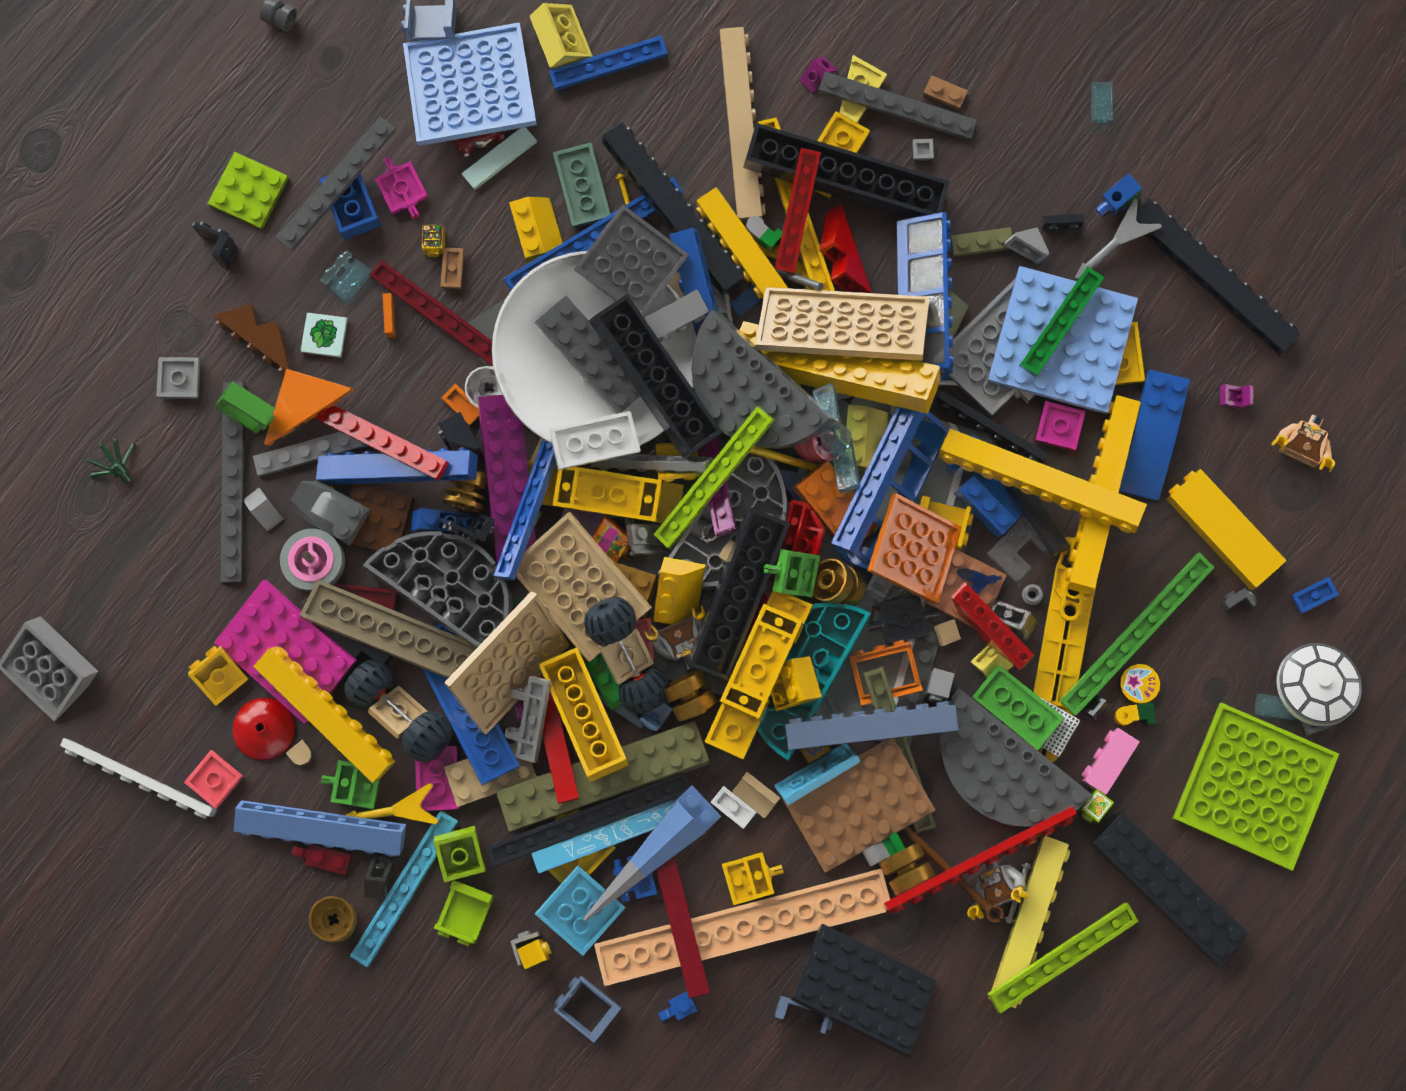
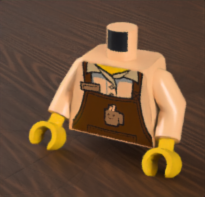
[1272,415,1335,472]

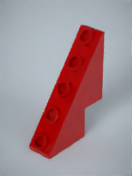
[820,204,872,293]
[951,582,1034,670]

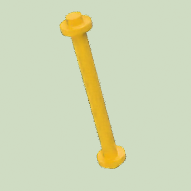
[616,174,630,205]

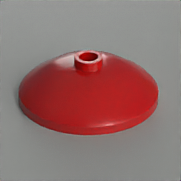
[233,698,296,760]

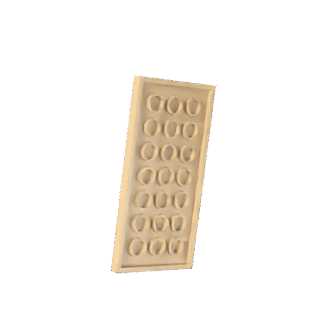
[755,287,929,361]

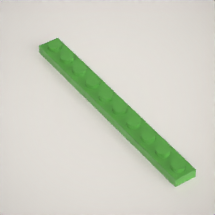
[1059,553,1214,716]

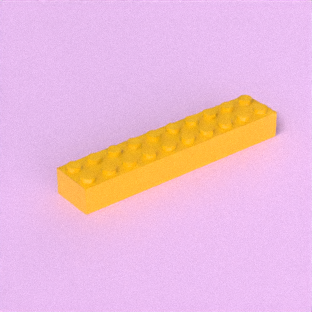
[740,321,940,414]

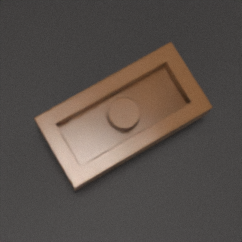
[923,75,968,110]
[441,248,464,290]

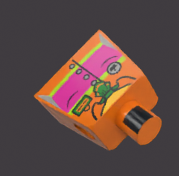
[591,514,635,563]

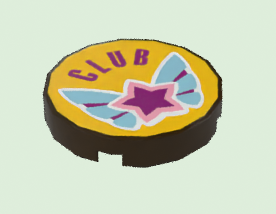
[1118,663,1161,705]

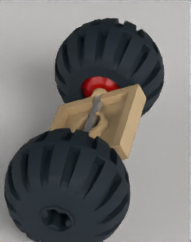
[584,597,670,714]
[344,660,453,763]

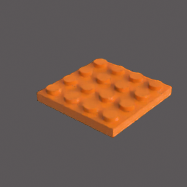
[867,493,962,604]

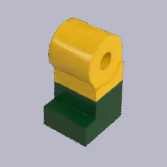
[1114,703,1157,726]

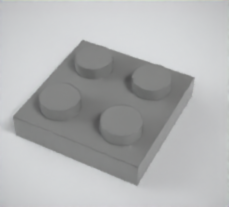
[156,357,201,399]

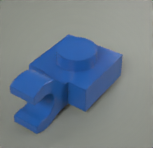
[658,992,697,1021]

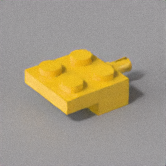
[722,852,784,905]

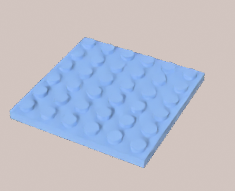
[403,23,537,146]
[988,266,1138,414]

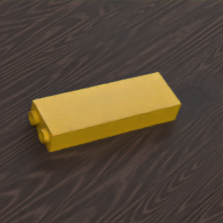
[1166,469,1286,591]

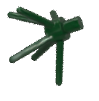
[86,439,136,484]

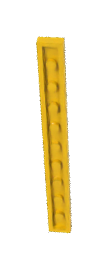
[757,117,835,291]

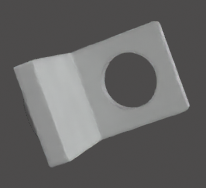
[511,930,541,966]

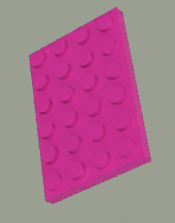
[214,580,357,724]

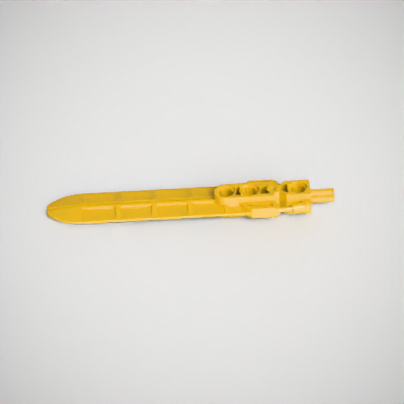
[1026,524,1096,763]

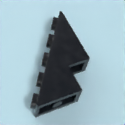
[319,626,394,667]

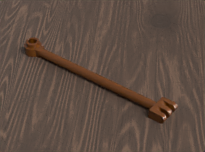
[901,826,1004,924]

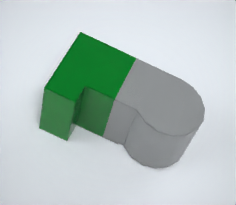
[747,216,783,253]
[862,832,905,867]

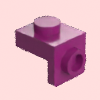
[1220,384,1254,409]

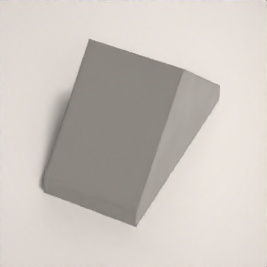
[1004,227,1049,264]
[243,487,284,532]

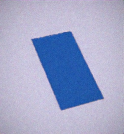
[730,285,762,317]

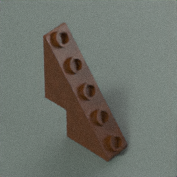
[214,304,292,375]

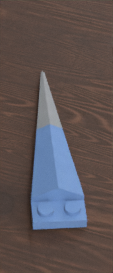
[584,785,721,921]

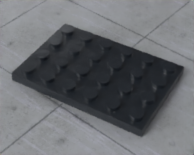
[791,923,937,1058]

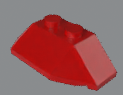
[770,499,826,581]

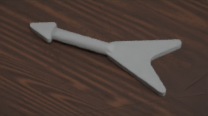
[1075,199,1161,279]

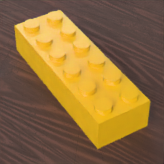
[539,647,629,782]

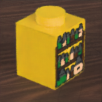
[422,225,445,257]

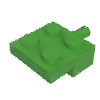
[764,549,820,597]
[321,760,380,809]

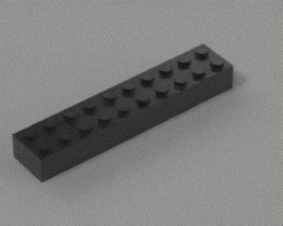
[743,123,950,226]

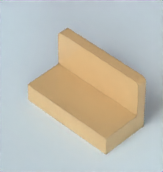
[732,772,780,818]

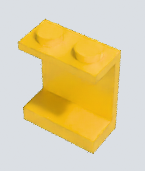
[920,495,974,550]

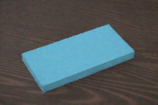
[775,743,861,805]

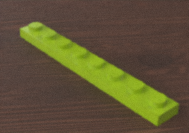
[654,406,775,548]
[988,903,1138,1013]

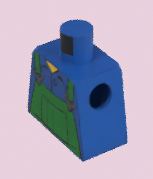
[1096,173,1142,218]

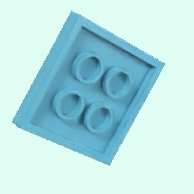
[535,865,625,956]

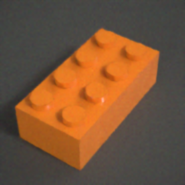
[792,461,878,552]

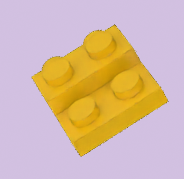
[188,646,248,706]

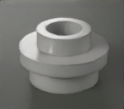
[1022,584,1043,605]

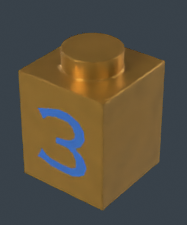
[799,745,831,765]

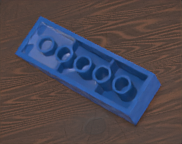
[1119,370,1190,501]

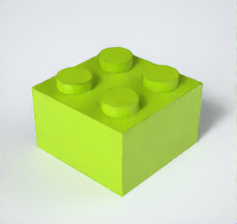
[433,826,486,882]

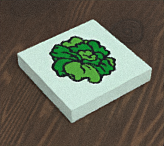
[301,313,348,358]

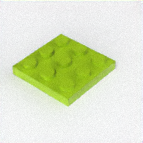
[207,152,289,230]

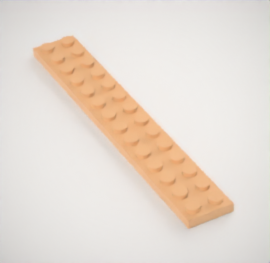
[594,869,890,986]

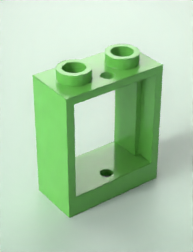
[214,382,276,434]

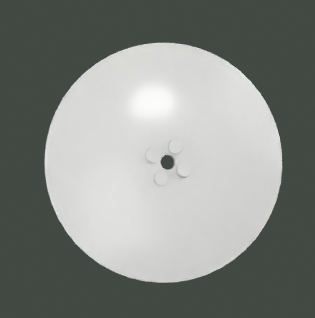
[492,251,696,446]

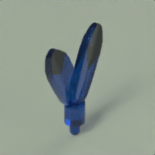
[957,568,1002,594]

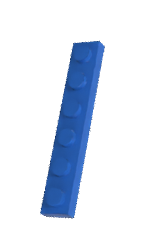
[549,35,668,91]

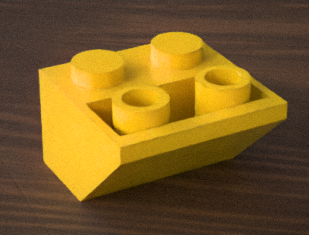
[771,656,822,711]

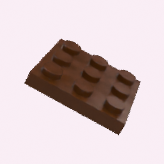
[337,484,414,551]

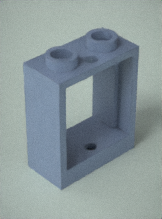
[554,976,622,1043]

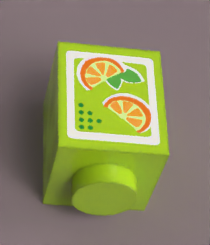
[1079,789,1114,824]

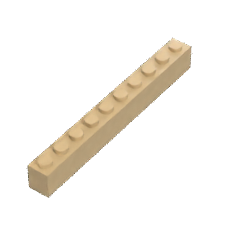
[720,27,765,224]

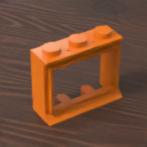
[849,640,923,707]

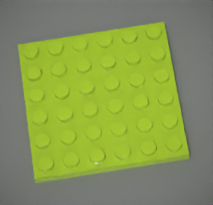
[1172,703,1339,871]

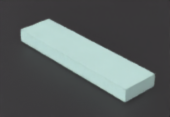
[462,127,537,190]

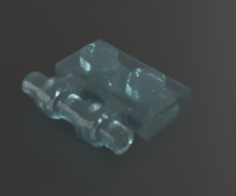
[320,250,372,303]

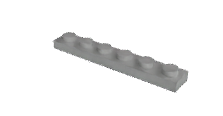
[253,432,368,477]
[591,454,713,474]

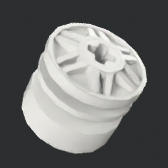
[465,366,502,408]

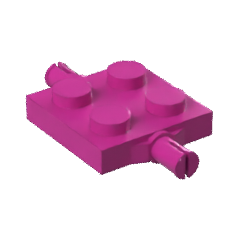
[374,156,429,219]

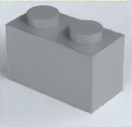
[924,668,954,704]

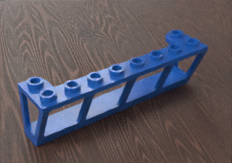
[831,407,949,570]

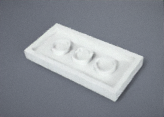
[549,411,641,470]

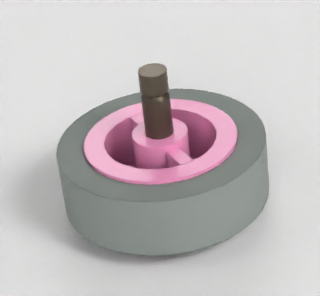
[280,529,345,593]

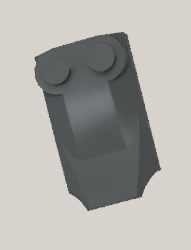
[290,480,371,546]

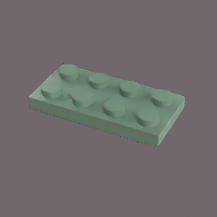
[553,143,610,229]

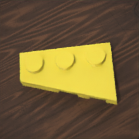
[840,55,887,123]

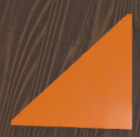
[264,369,354,446]

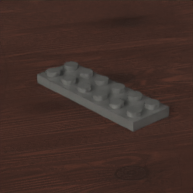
[535,296,640,414]

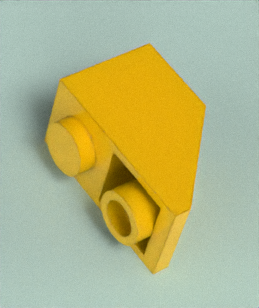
[517,939,552,969]

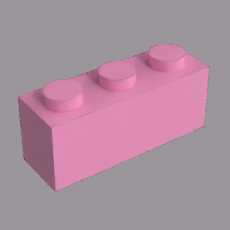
[1081,728,1139,795]

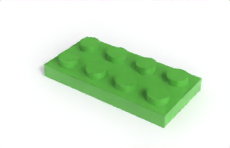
[972,664,1065,751]

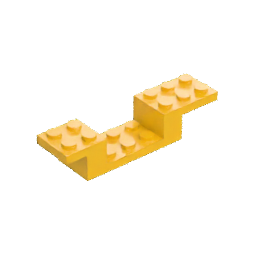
[527,460,684,523]
[705,591,813,760]

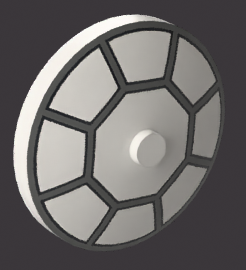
[1277,643,1362,726]

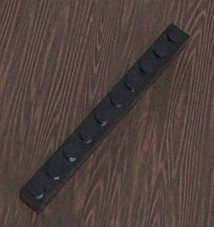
[602,122,744,297]
[1136,199,1301,356]

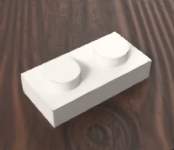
[711,786,757,829]

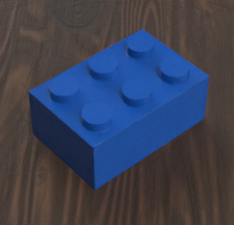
[319,173,382,240]

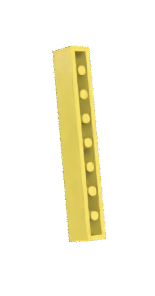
[989,836,1070,1008]

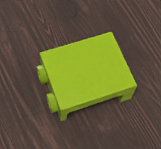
[434,880,494,946]

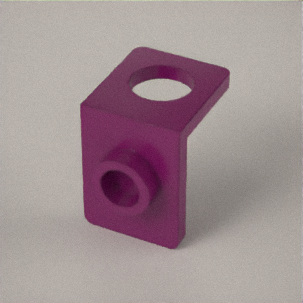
[799,57,837,92]

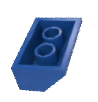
[953,472,1023,538]

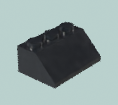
[438,412,484,462]

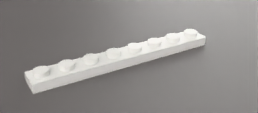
[60,738,217,819]

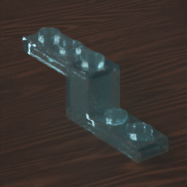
[813,383,860,493]

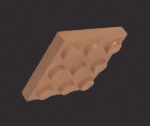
[924,549,1007,629]

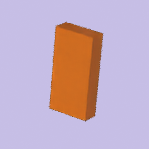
[383,293,396,338]
[441,383,480,427]

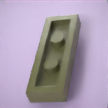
[950,227,1012,257]

